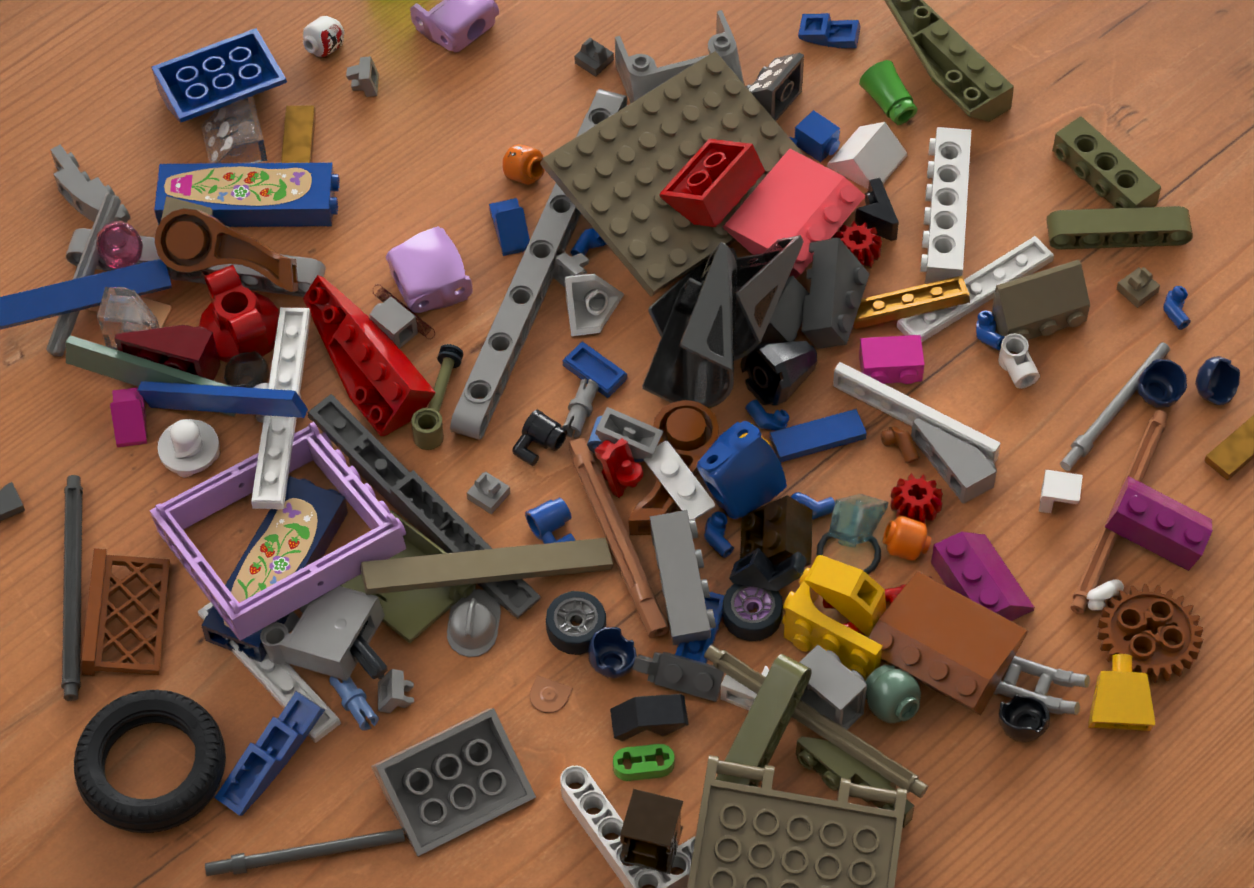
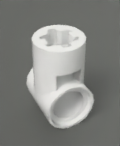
[998,333,1040,389]

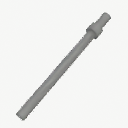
[1060,342,1170,471]

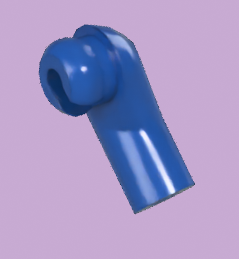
[570,228,606,256]
[1163,286,1191,330]
[976,310,1004,350]
[704,511,734,558]

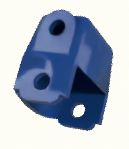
[697,421,787,519]

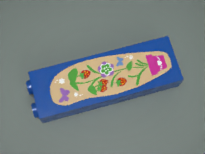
[154,163,340,227]

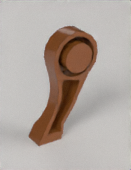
[155,208,298,292]
[628,400,719,535]

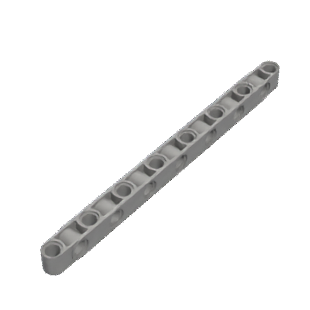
[450,89,627,440]

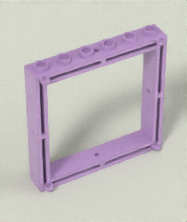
[149,422,406,641]

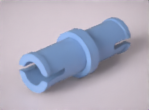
[329,676,379,730]

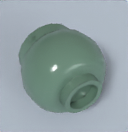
[865,665,921,723]

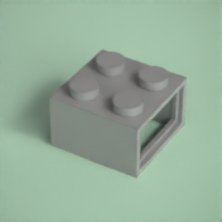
[799,645,867,730]

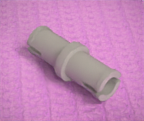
[562,379,599,438]

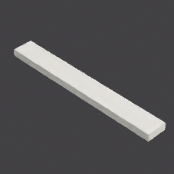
[251,307,311,509]

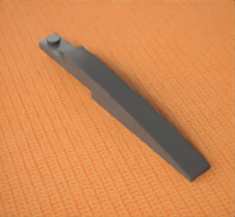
[308,394,541,619]

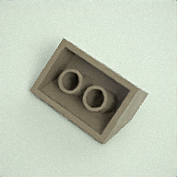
[992,259,1090,341]

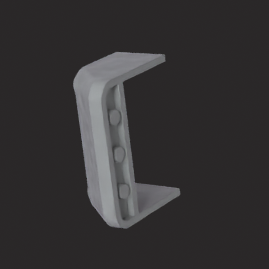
[615,10,744,103]

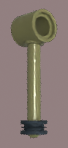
[412,344,463,450]

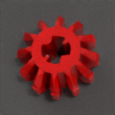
[833,220,882,268]
[890,473,943,524]

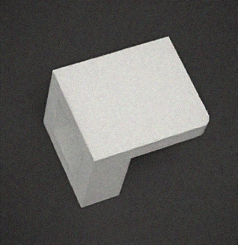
[1039,470,1083,513]

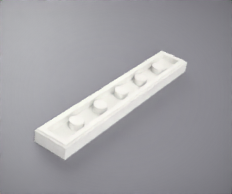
[897,236,1054,342]
[833,362,1001,464]
[198,602,341,743]

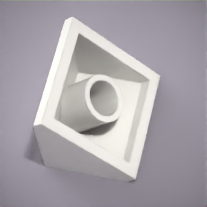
[827,122,907,189]

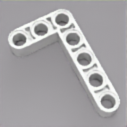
[560,766,695,888]

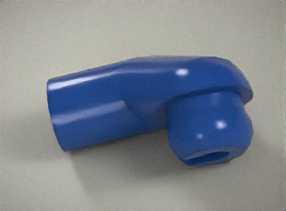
[745,400,789,431]
[791,492,837,520]

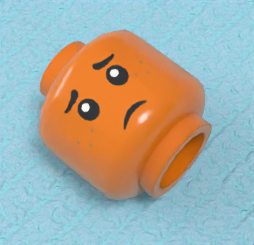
[502,144,545,185]

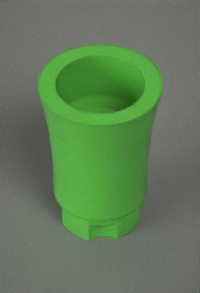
[859,60,918,125]

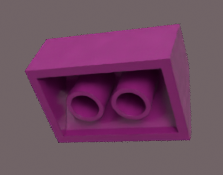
[1105,476,1213,571]
[931,532,1035,621]

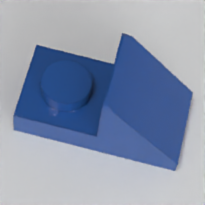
[489,198,530,256]

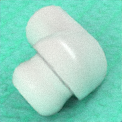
[1086,579,1124,610]

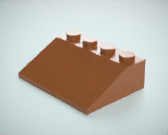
[868,571,1029,716]

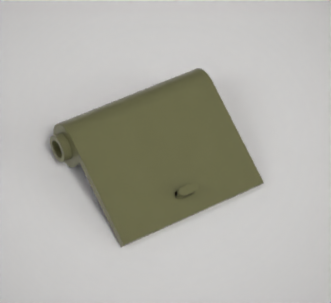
[340,510,476,643]

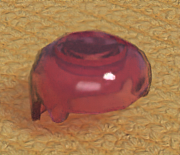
[96,221,143,269]

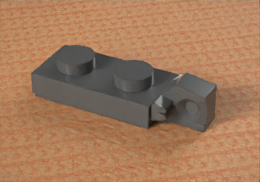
[633,652,725,702]

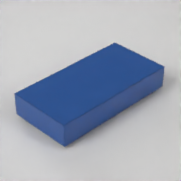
[562,341,628,398]

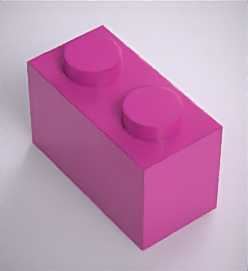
[859,335,925,384]

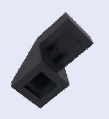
[729,548,807,591]
[610,694,689,741]

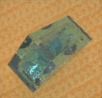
[828,494,889,547]

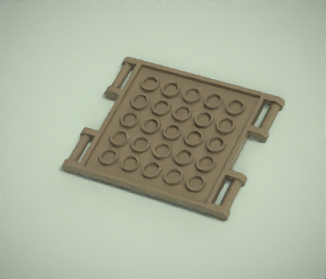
[687,755,907,888]

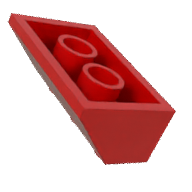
[659,139,765,228]

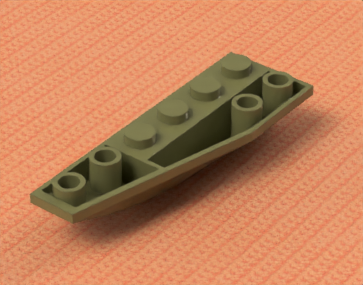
[885,0,1014,122]

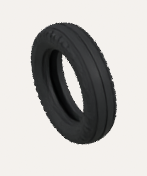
[74,690,226,833]

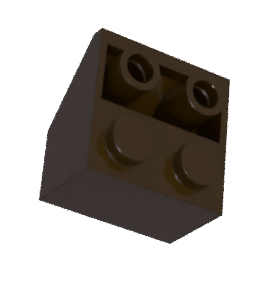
[740,495,813,567]

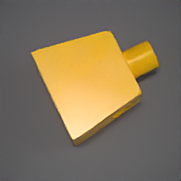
[1088,654,1155,731]

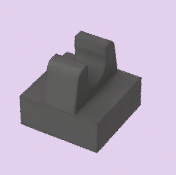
[574,38,614,77]

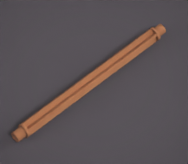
[1071,410,1168,614]

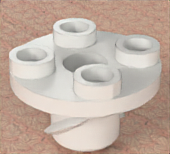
[158,419,220,478]

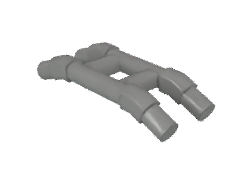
[993,656,1090,715]

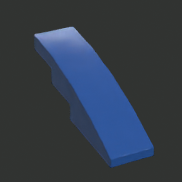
[214,691,325,816]

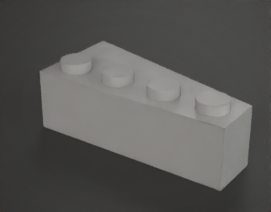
[650,510,716,646]

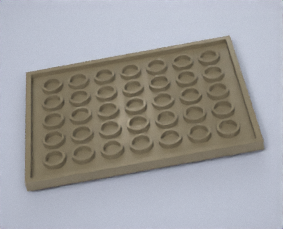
[540,51,805,297]

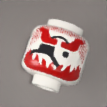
[303,16,344,57]

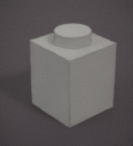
[369,297,418,349]

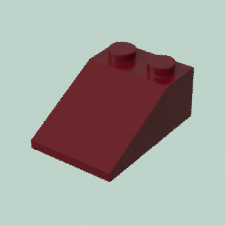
[114,325,221,381]

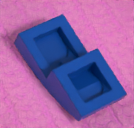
[798,13,861,48]

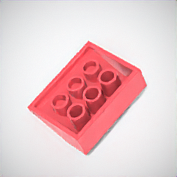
[722,149,866,279]

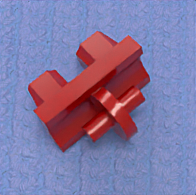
[594,438,644,498]

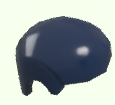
[1195,356,1240,405]
[1137,359,1187,408]
[588,627,637,679]

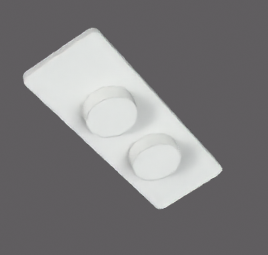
[643,441,715,520]

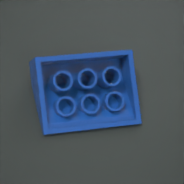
[151,28,287,123]

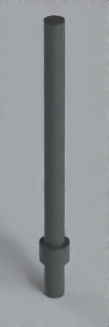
[205,828,405,876]

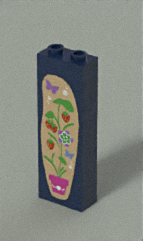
[201,476,348,663]

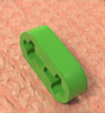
[613,744,675,781]

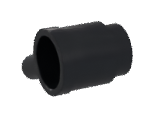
[512,409,567,466]

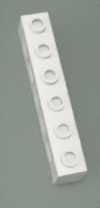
[920,127,971,284]

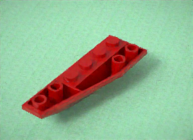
[303,275,436,437]

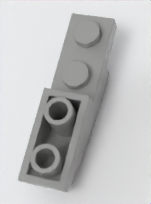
[50,144,131,234]

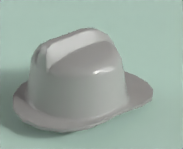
[447,589,501,657]

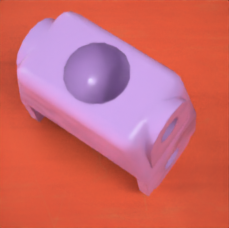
[410,0,499,52]
[386,226,472,313]

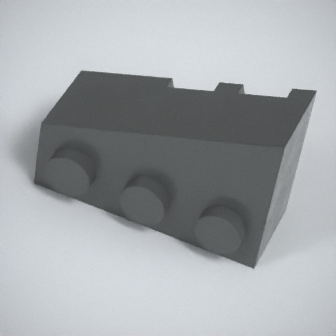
[802,238,869,349]

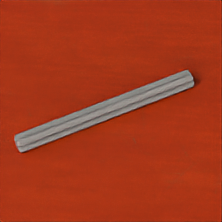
[46,194,121,357]

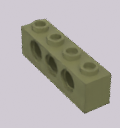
[1052,116,1161,208]

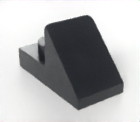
[855,178,899,241]

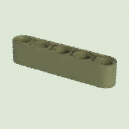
[1046,206,1193,249]
[715,654,812,787]

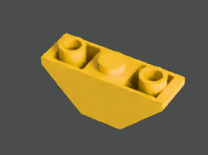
[804,555,886,637]

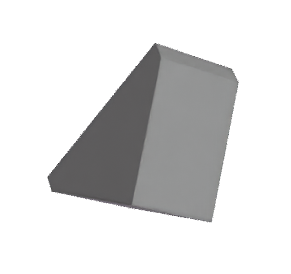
[595,407,663,459]

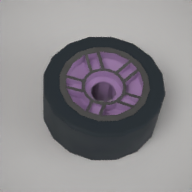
[723,583,783,641]

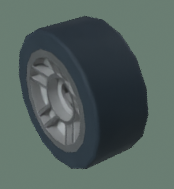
[546,591,606,655]

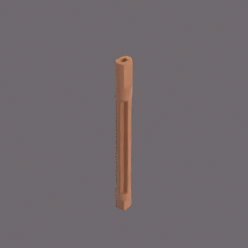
[569,437,669,638]

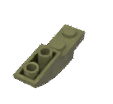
[796,736,914,828]

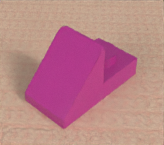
[110,387,148,448]

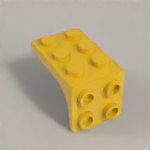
[782,568,883,681]

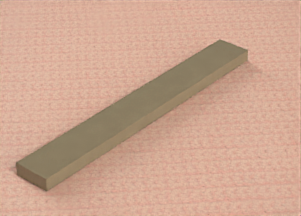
[360,538,613,595]

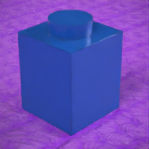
[794,110,840,163]

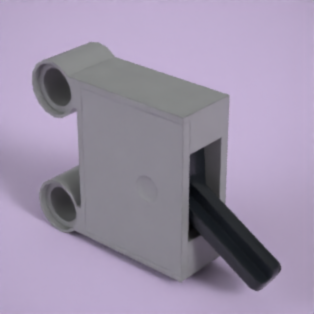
[260,586,388,681]

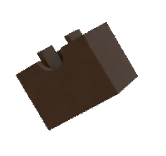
[620,789,683,874]

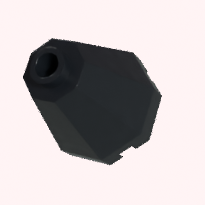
[740,341,817,406]

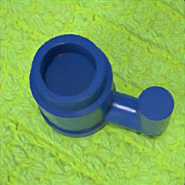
[525,497,576,544]

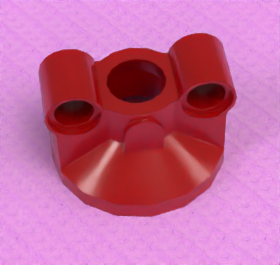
[199,265,279,364]

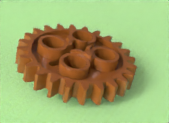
[1097,584,1203,683]

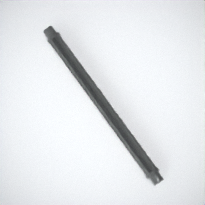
[61,475,83,701]

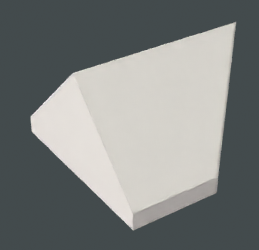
[565,274,624,336]

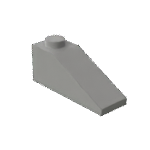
[911,418,997,504]

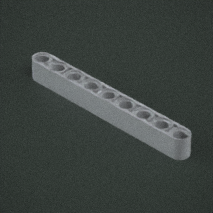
[66,228,326,297]

